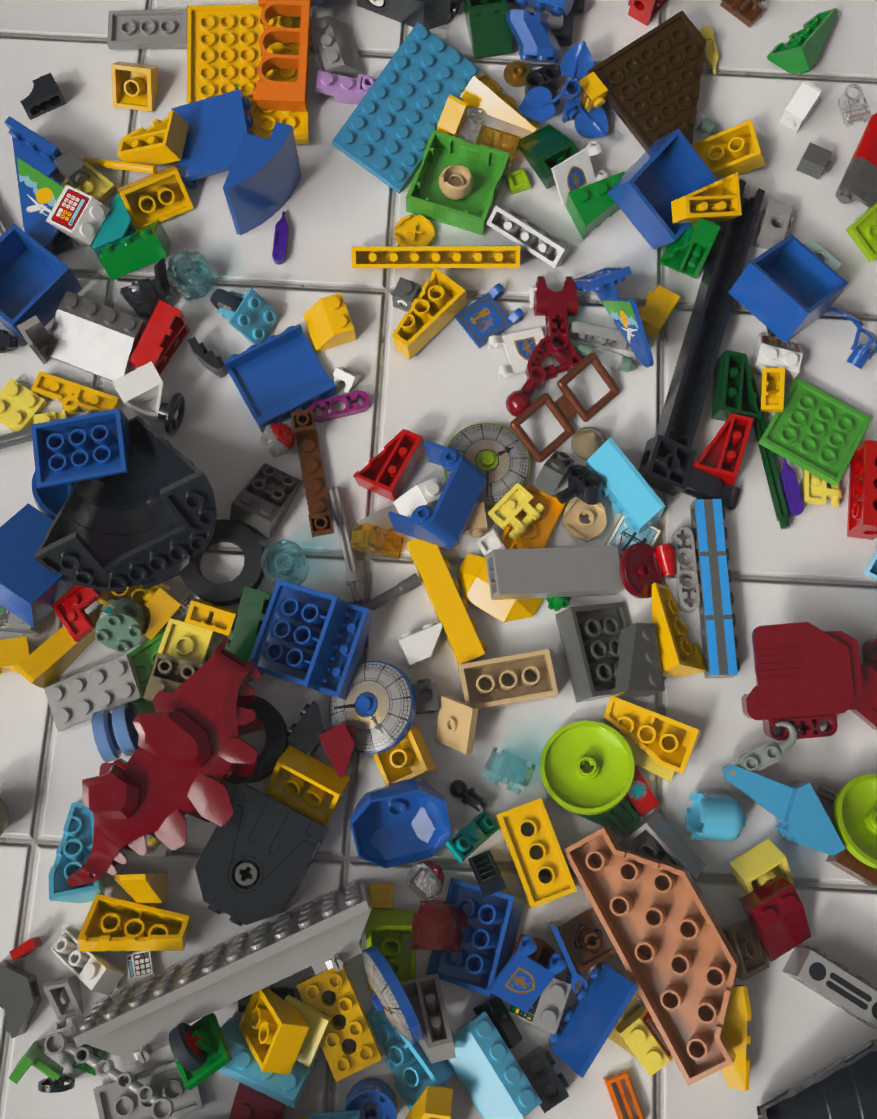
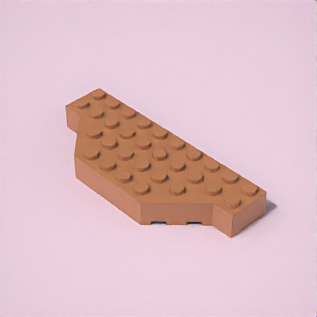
[563,826,740,1086]

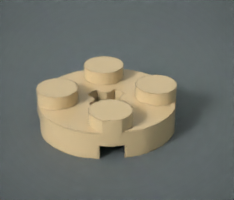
[562,498,607,542]

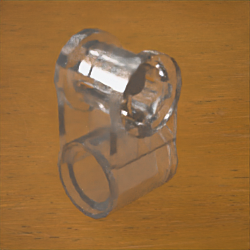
[838,84,871,126]
[458,107,487,145]

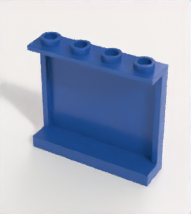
[171,89,255,190]
[224,324,337,433]

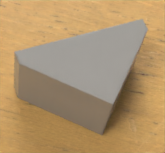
[43,975,83,1020]

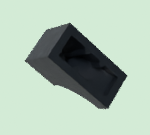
[20,73,67,120]

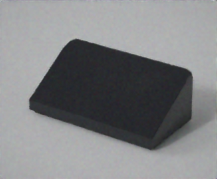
[473,997,523,1049]

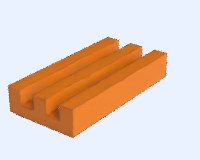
[603,1070,645,1119]

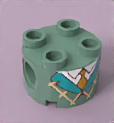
[95,598,146,653]

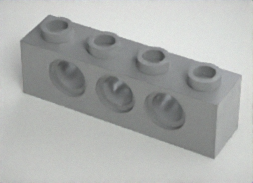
[486,204,571,268]

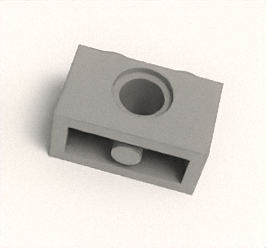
[754,200,794,249]

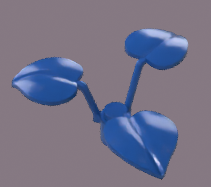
[519,41,608,138]
[827,308,877,369]

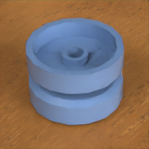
[92,704,140,762]

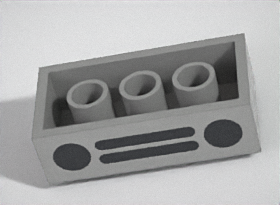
[782,945,877,1029]

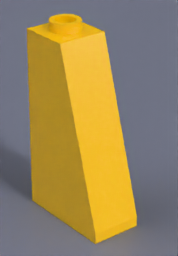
[15,612,98,689]

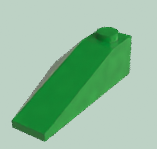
[767,8,838,74]

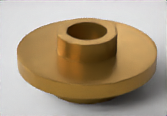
[504,61,531,87]

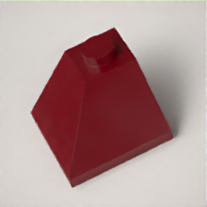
[318,720,358,778]

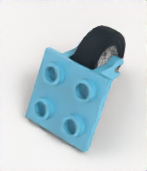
[210,288,281,345]

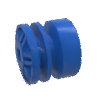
[344,1077,397,1119]

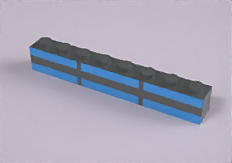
[690,499,740,678]

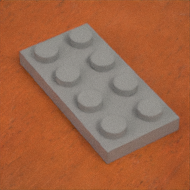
[107,9,187,50]
[44,654,144,731]
[93,1061,205,1119]

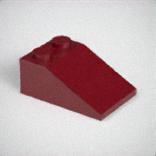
[739,875,811,962]
[229,1082,287,1119]

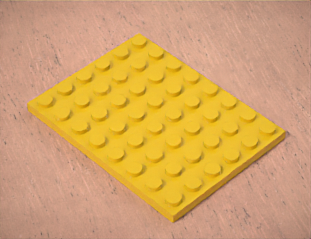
[187,4,309,145]

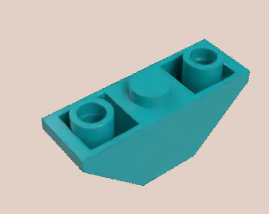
[92,194,136,258]
[445,810,500,863]

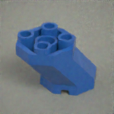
[506,9,562,63]

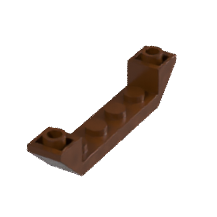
[291,409,334,537]

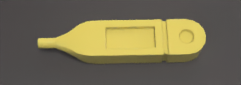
[700,25,719,75]

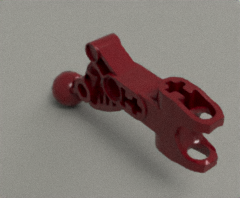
[506,276,582,417]

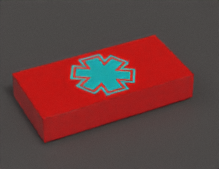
[626,765,660,817]

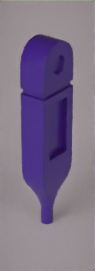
[272,211,289,265]
[781,458,804,516]

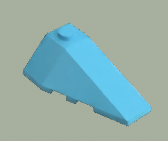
[49,801,105,904]
[367,1006,456,1110]

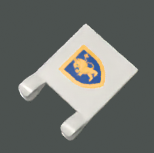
[551,141,610,205]
[487,327,554,380]

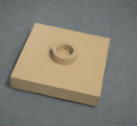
[435,695,479,754]

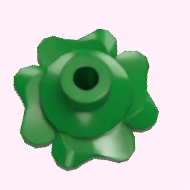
[546,597,571,612]

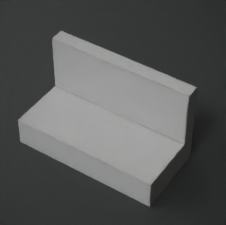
[17,315,50,364]

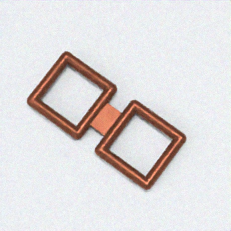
[510,353,620,463]

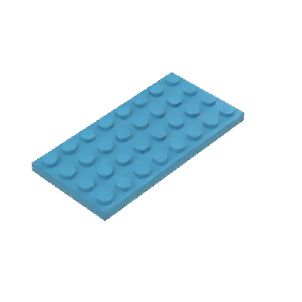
[331,22,482,193]

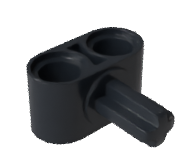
[524,64,561,108]
[556,465,602,505]

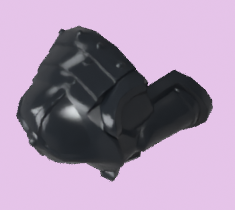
[120,258,172,317]

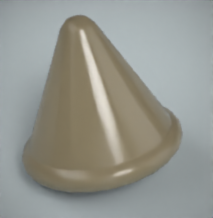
[571,427,607,461]

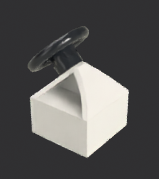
[112,361,185,435]

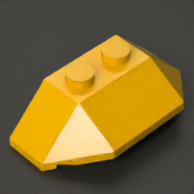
[457,553,544,623]

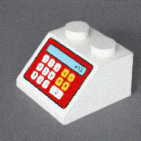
[46,185,110,245]
[751,334,803,383]

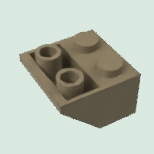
[143,653,203,703]

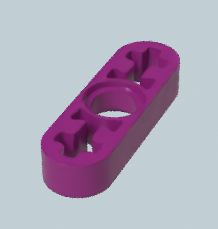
[309,391,370,423]

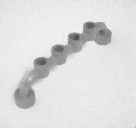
[44,1032,174,1119]

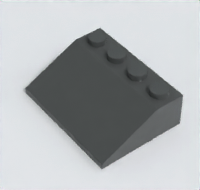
[555,602,630,703]

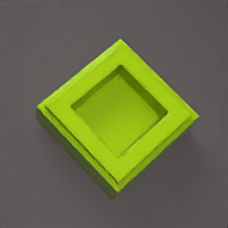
[505,168,531,195]

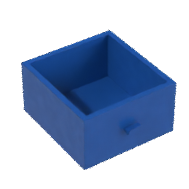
[607,128,718,249]
[0,224,82,344]
[729,234,849,343]
[0,503,77,628]

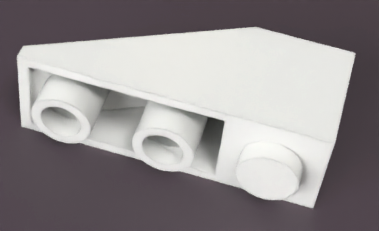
[50,929,124,995]

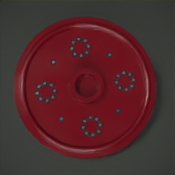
[619,543,663,599]

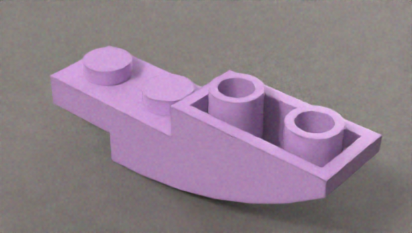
[315,70,377,105]

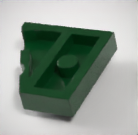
[577,799,641,835]

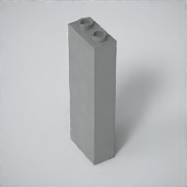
[485,546,624,600]

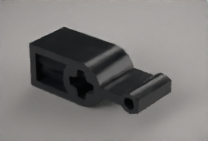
[682,467,741,510]

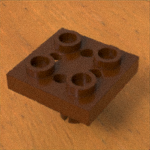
[557,907,617,974]

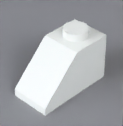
[780,80,822,132]
[393,477,443,517]

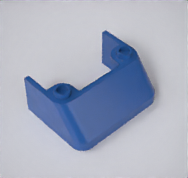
[388,440,487,549]

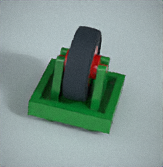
[169,1013,233,1090]

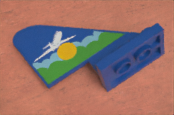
[4,116,65,248]
[573,266,654,368]

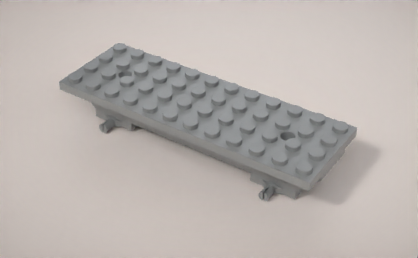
[73,880,372,1066]

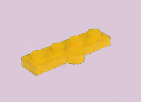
[31,371,121,414]

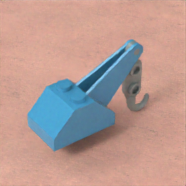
[721,721,846,856]

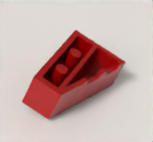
[693,413,754,486]
[353,429,425,501]

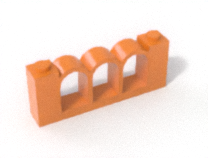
[253,0,312,112]

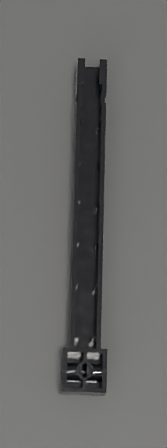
[638,179,765,496]

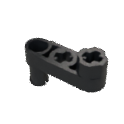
[551,0,585,44]

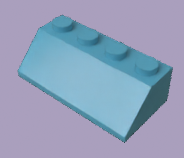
[586,438,665,534]
[447,1011,542,1119]
[217,1018,318,1109]

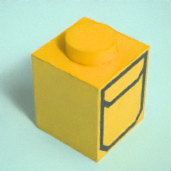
[578,72,608,112]

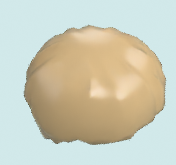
[439,165,474,200]

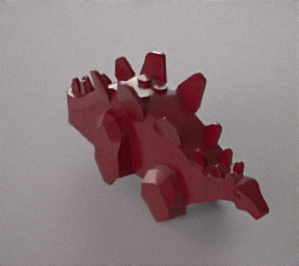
[67,637,265,887]

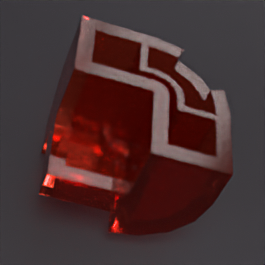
[411,900,469,952]

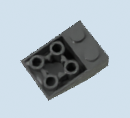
[230,463,303,539]

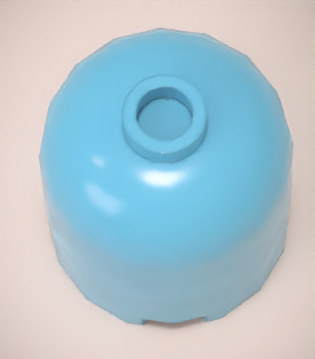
[685,792,746,841]

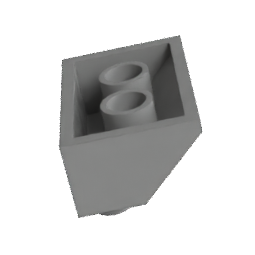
[311,16,365,78]
[619,810,706,881]

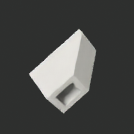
[399,622,443,669]

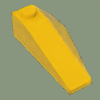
[652,583,706,678]
[114,872,168,908]
[721,985,751,1091]

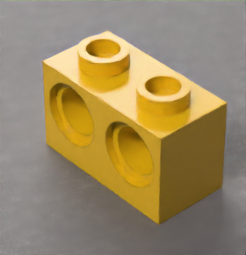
[184,597,237,636]

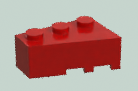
[129,300,190,376]

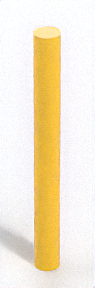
[83,157,157,174]

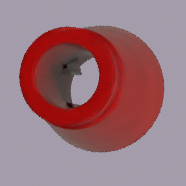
[655,543,677,577]

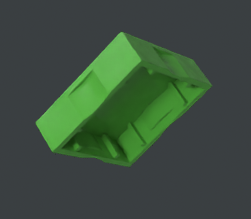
[406,130,510,236]

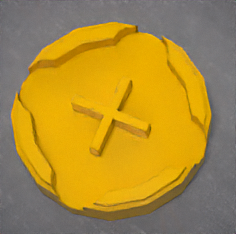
[394,214,435,246]

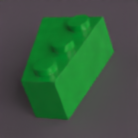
[566,172,625,239]
[658,218,721,279]
[98,219,171,281]

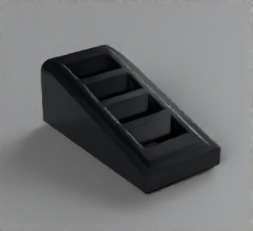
[468,850,506,897]

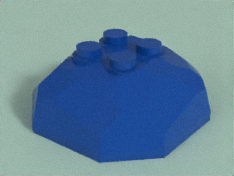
[350,779,452,868]

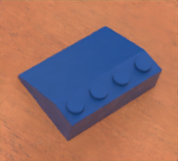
[31,408,130,489]
[426,878,526,997]
[548,962,639,1078]

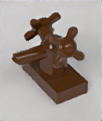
[720,0,766,28]

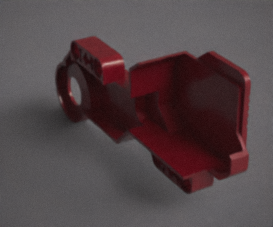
[741,622,877,741]

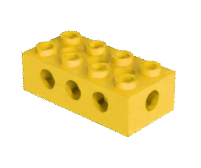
[495,798,577,908]
[296,963,383,1082]

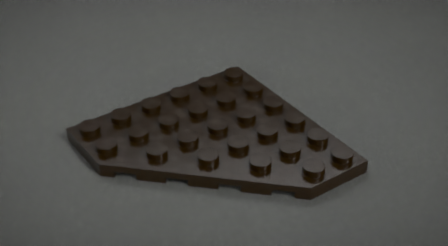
[586,11,706,151]

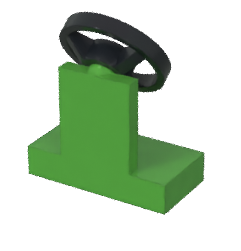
[9,1041,75,1093]

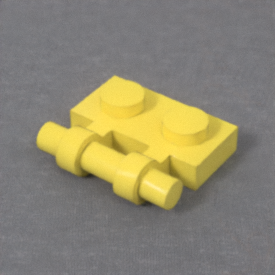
[802,468,842,507]
[487,482,545,540]

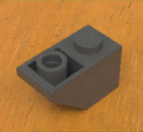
[533,451,574,497]

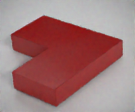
[51,585,102,642]

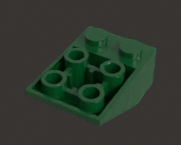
[464,0,513,59]
[515,124,580,189]

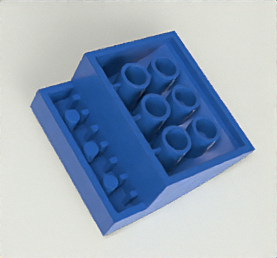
[223,122,302,235]
[249,580,375,700]

